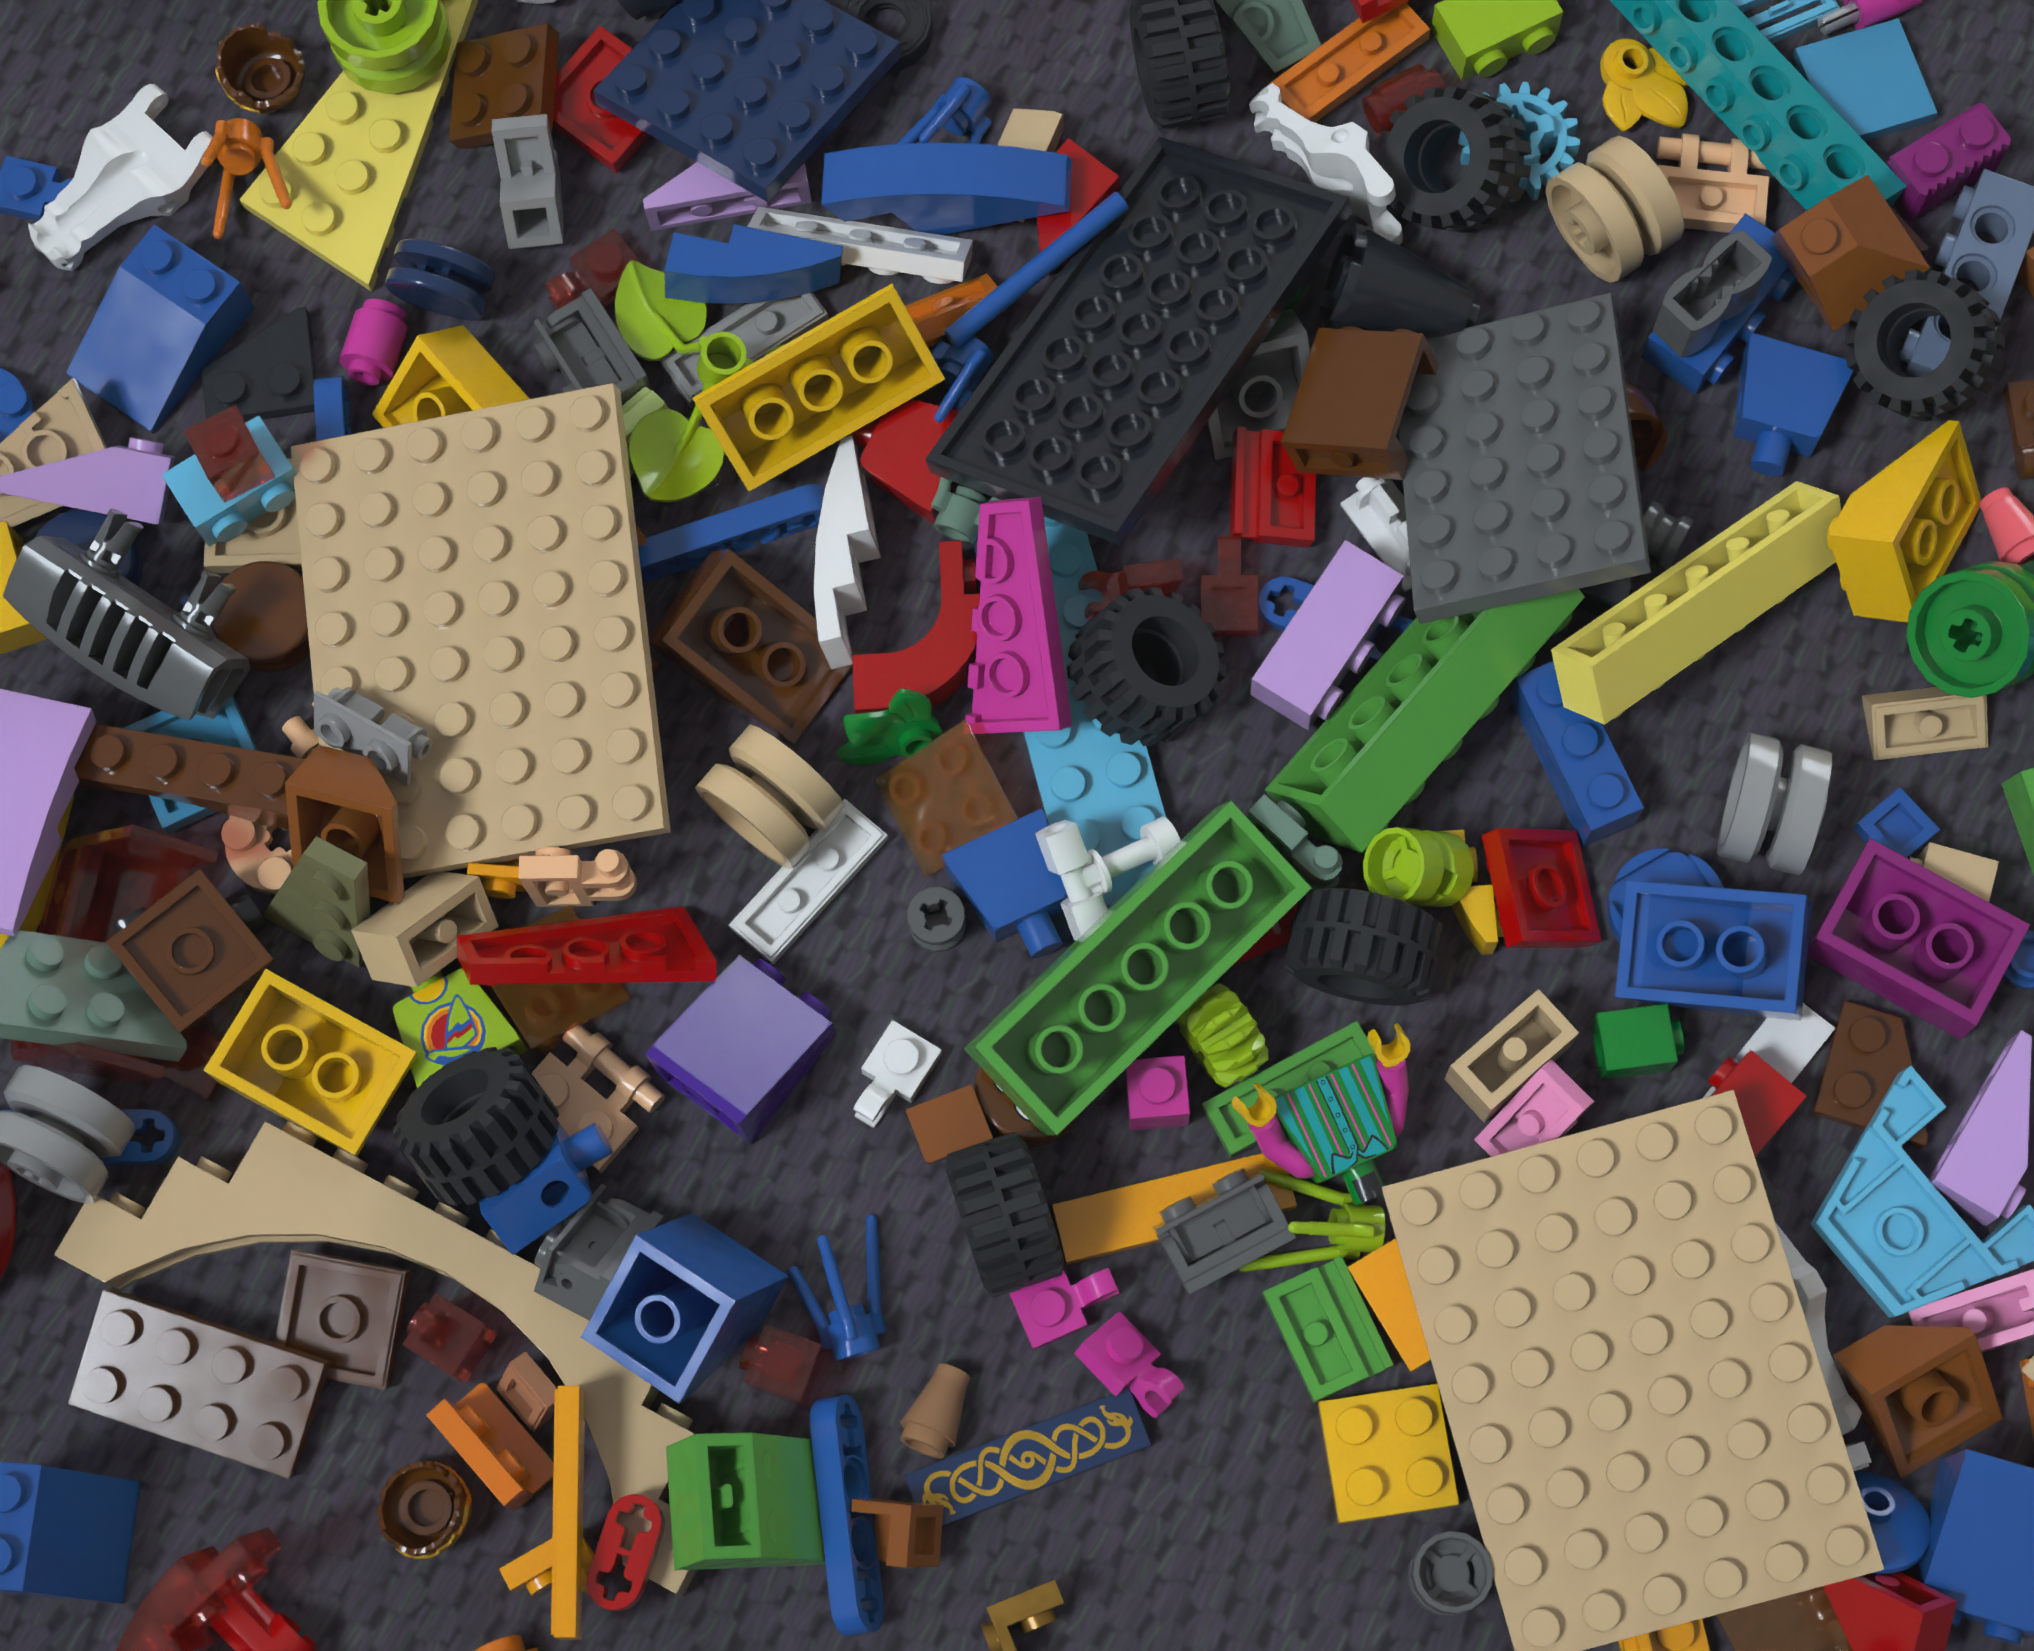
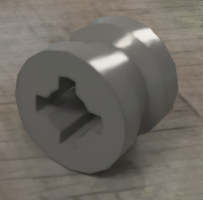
[1644,501,1694,570]
[907,887,967,953]

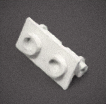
[1340,477,1412,592]

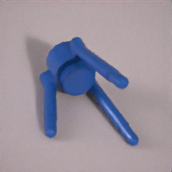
[897,77,992,144]
[931,336,994,423]
[788,1214,887,1362]

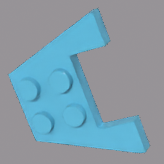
[1810,1066,2034,1318]

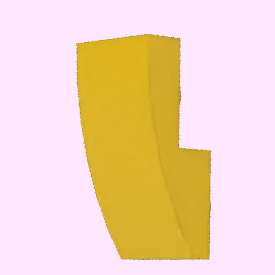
[1444,830,1504,955]

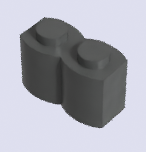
[1653,230,1772,357]

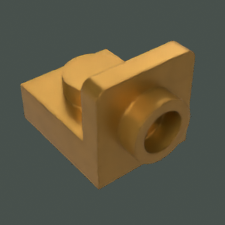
[981,1580,1064,1651]

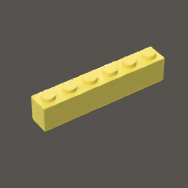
[1551,481,1841,725]

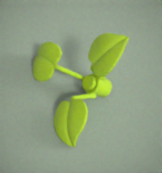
[615,260,785,502]

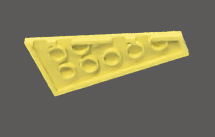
[240,0,478,292]

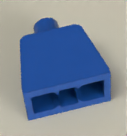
[1733,333,1853,476]
[942,808,1068,959]
[479,1122,613,1255]

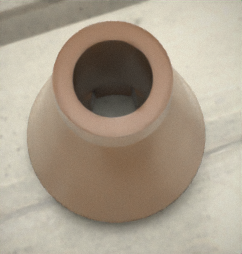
[900,1363,971,1459]

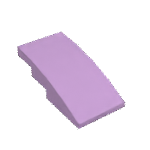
[0,689,97,937]

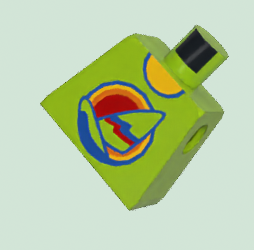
[392,968,528,1088]

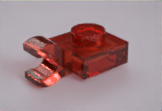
[545,228,642,310]
[1201,536,1258,636]
[1078,558,1183,619]

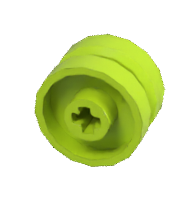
[317,0,452,94]

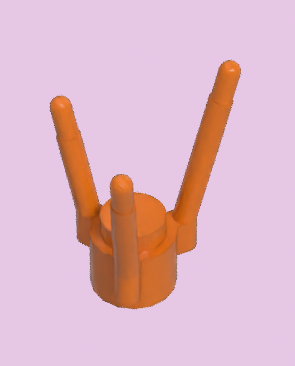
[201,118,292,239]

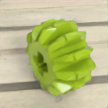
[1176,983,1268,1088]

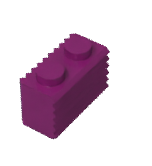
[1887,102,2011,222]

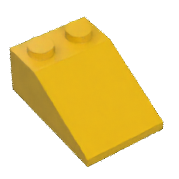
[1827,420,1981,623]
[204,969,418,1156]

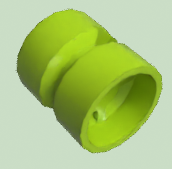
[1363,827,1474,907]

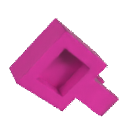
[1010,1268,1120,1350]
[1074,1311,1185,1418]

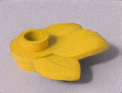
[1600,38,1689,132]

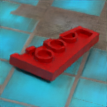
[456,906,717,986]

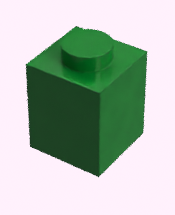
[1590,1004,1684,1081]

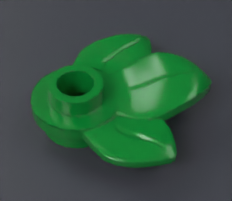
[836,688,942,765]

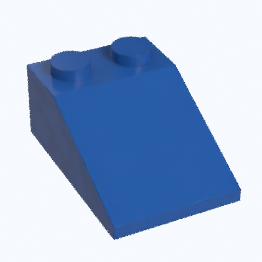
[66,224,255,434]
[1615,880,1812,1021]

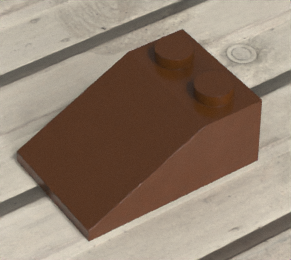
[648,549,860,745]

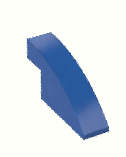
[821,143,1072,235]

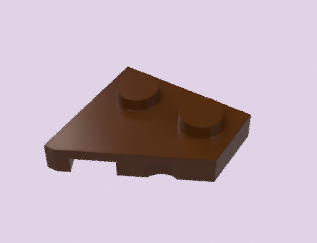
[1811,1001,1928,1149]

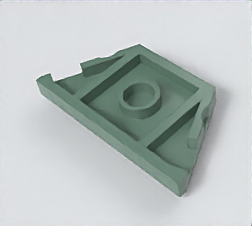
[0,930,187,1062]

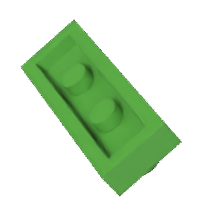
[1202,1021,1377,1159]

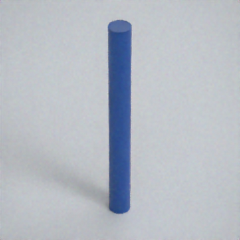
[944,192,1129,348]

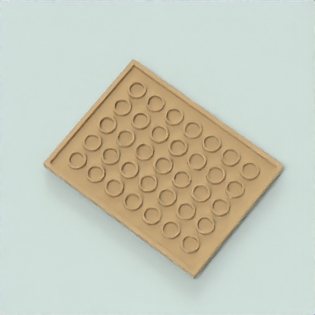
[291,383,671,879]
[1381,1090,1884,1651]

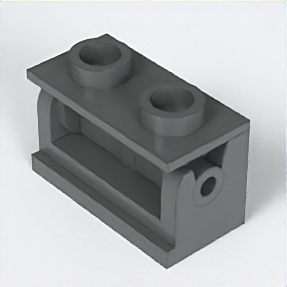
[533,288,652,405]
[1152,1168,1296,1295]
[534,1184,663,1321]

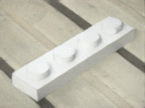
[747,206,973,284]

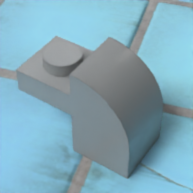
[492,114,564,249]

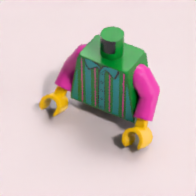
[1231,1023,1411,1205]

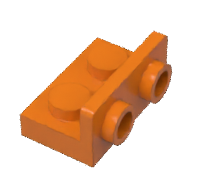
[426,1383,554,1512]

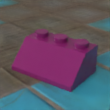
[1807,839,2030,1040]

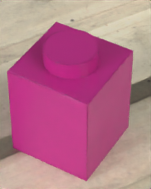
[1125,1056,1190,1131]

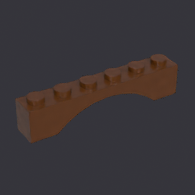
[74,724,305,829]

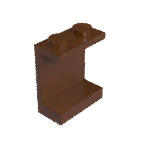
[1281,326,1439,480]

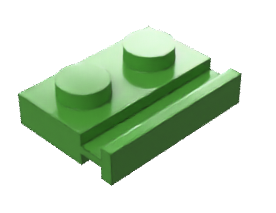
[1262,1255,1394,1404]

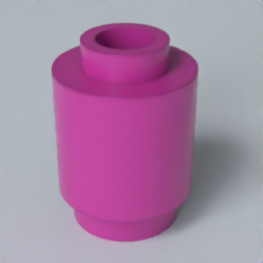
[339,298,408,386]

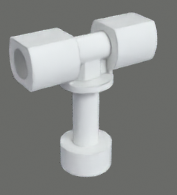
[1035,817,1181,941]

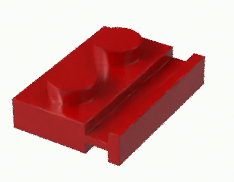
[1229,426,1316,548]

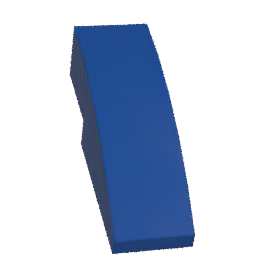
[664,224,843,304]

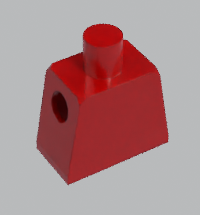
[845,399,960,525]

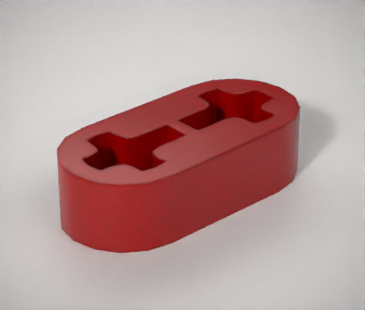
[586,1494,665,1612]

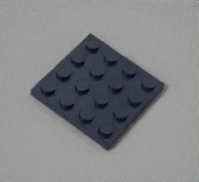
[593,0,901,202]

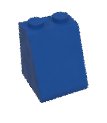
[581,1213,789,1404]
[1913,1449,2034,1645]
[0,1462,141,1604]

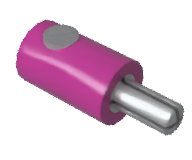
[1817,0,1922,35]

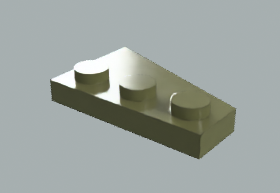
[263,836,370,968]

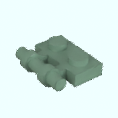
[1248,794,1343,891]

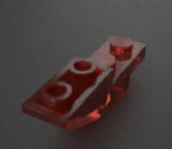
[116,1527,283,1651]

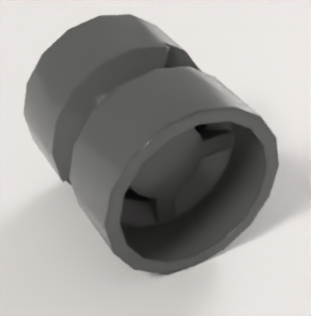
[1407,1531,1494,1617]

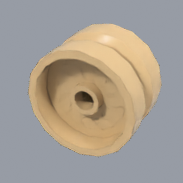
[1546,135,1684,283]
[695,724,845,869]

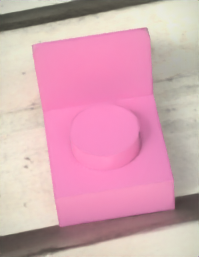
[1474,1059,1594,1157]

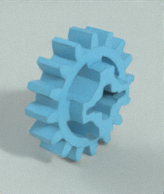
[1458,82,1580,202]

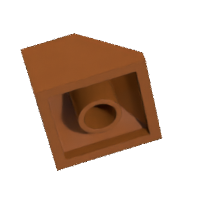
[1771,175,1930,333]
[285,745,404,904]
[1833,1325,2003,1479]

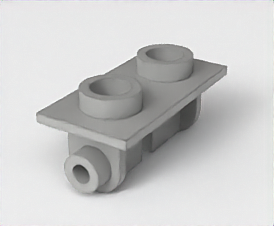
[314,687,433,786]

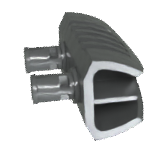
[3,508,251,720]

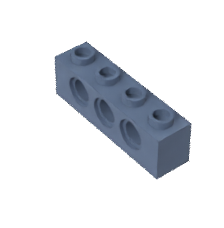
[1899,169,2034,377]

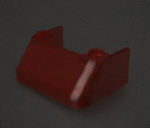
[11,825,218,1082]

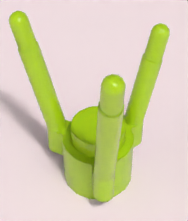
[1239,1169,1385,1272]

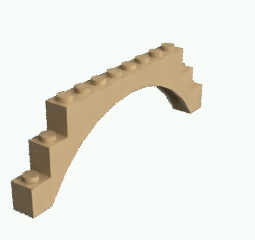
[54,1121,697,1597]

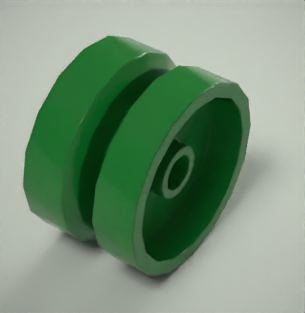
[1906,561,2034,698]

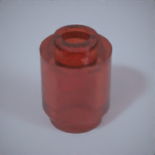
[1362,64,1446,137]

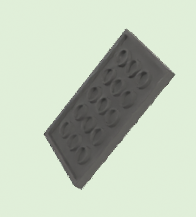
[1398,293,1651,624]

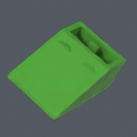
[666,1433,825,1571]

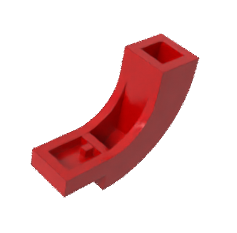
[852,541,980,714]

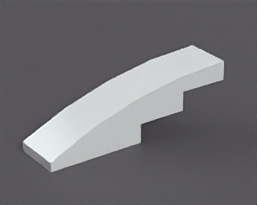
[814,435,881,669]

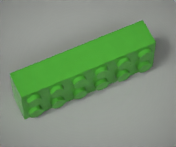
[1264,589,1585,853]
[964,801,1311,1136]

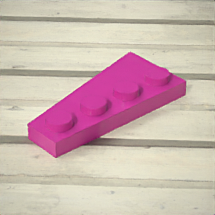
[964,497,1072,734]

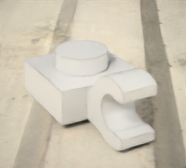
[853,1020,942,1129]

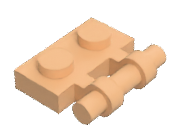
[1657,133,1769,233]
[518,847,637,907]
[532,1022,665,1173]

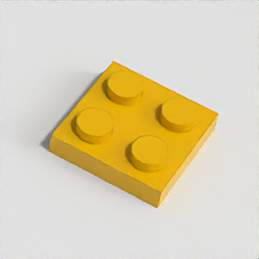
[1318,1384,1459,1524]

